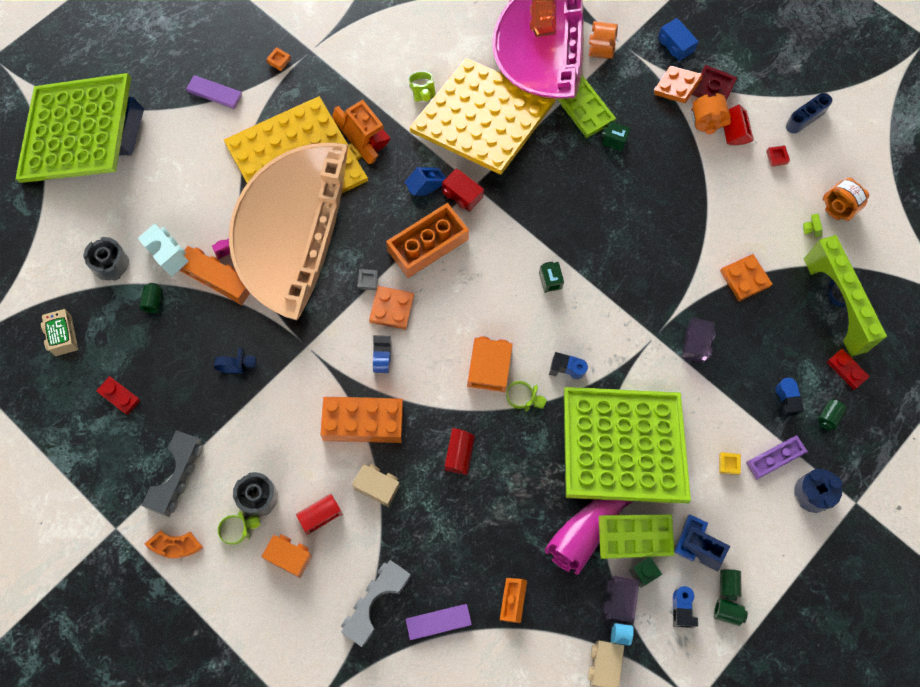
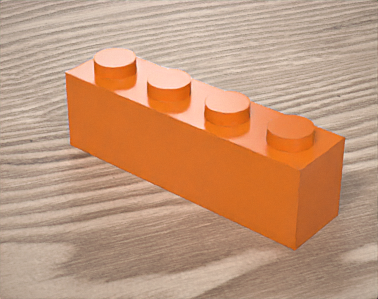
[179,246,250,305]

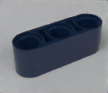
[786,93,833,134]

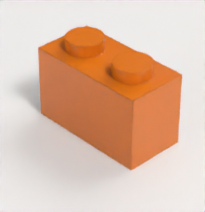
[261,534,312,578]

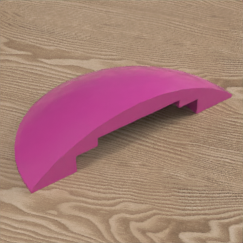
[492,0,584,98]

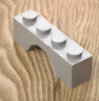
[341,560,411,648]

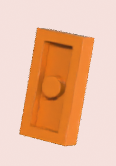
[500,578,527,623]

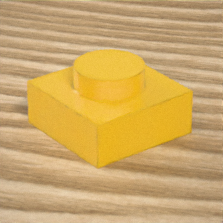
[719,452,741,475]

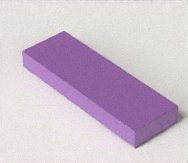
[186,75,242,109]
[746,435,808,480]
[406,604,472,640]

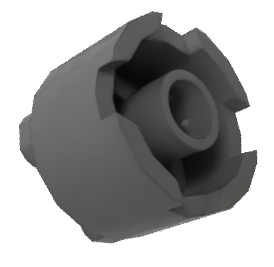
[83,237,129,281]
[233,472,278,517]

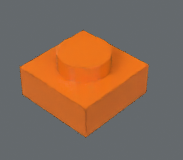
[266,47,291,71]

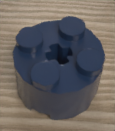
[794,469,842,513]

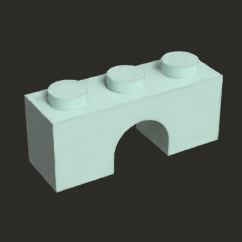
[138,224,189,277]

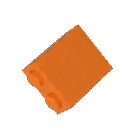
[467,336,513,393]

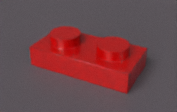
[827,349,870,390]
[96,376,141,416]

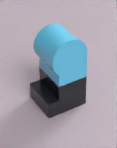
[608,622,633,647]

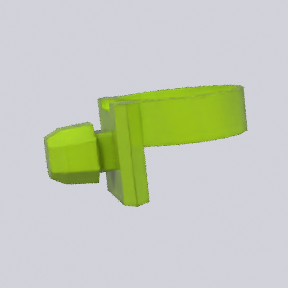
[409,71,436,102]
[506,381,547,412]
[218,511,261,545]

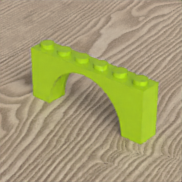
[804,235,887,357]

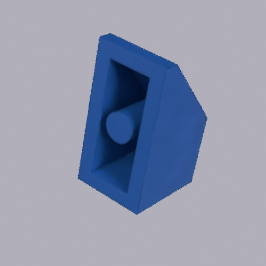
[405,167,446,196]

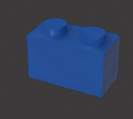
[658,18,699,61]

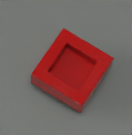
[766,145,790,167]

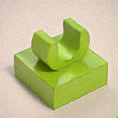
[803,213,823,238]

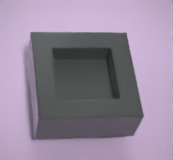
[357,269,378,290]

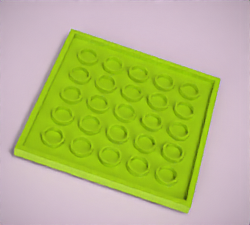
[15,73,131,183]
[564,387,691,504]

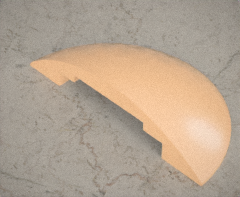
[229,143,348,320]

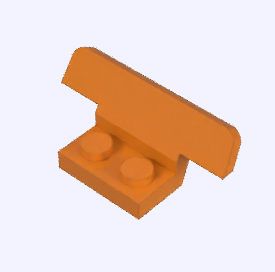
[332,99,384,164]

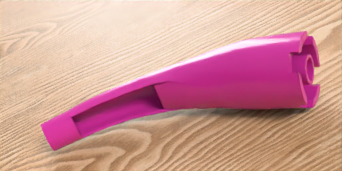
[545,499,634,575]

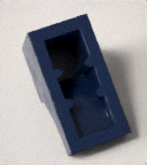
[682,527,730,572]

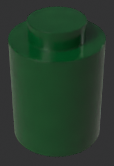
[139,283,163,313]
[818,399,847,431]
[720,569,742,601]
[714,598,748,626]

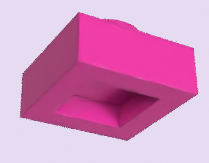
[211,238,231,259]

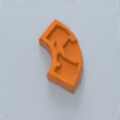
[144,530,204,558]

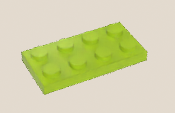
[556,75,616,138]
[599,514,674,559]

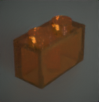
[530,0,556,37]

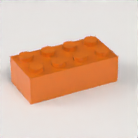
[386,203,469,278]
[320,397,403,443]

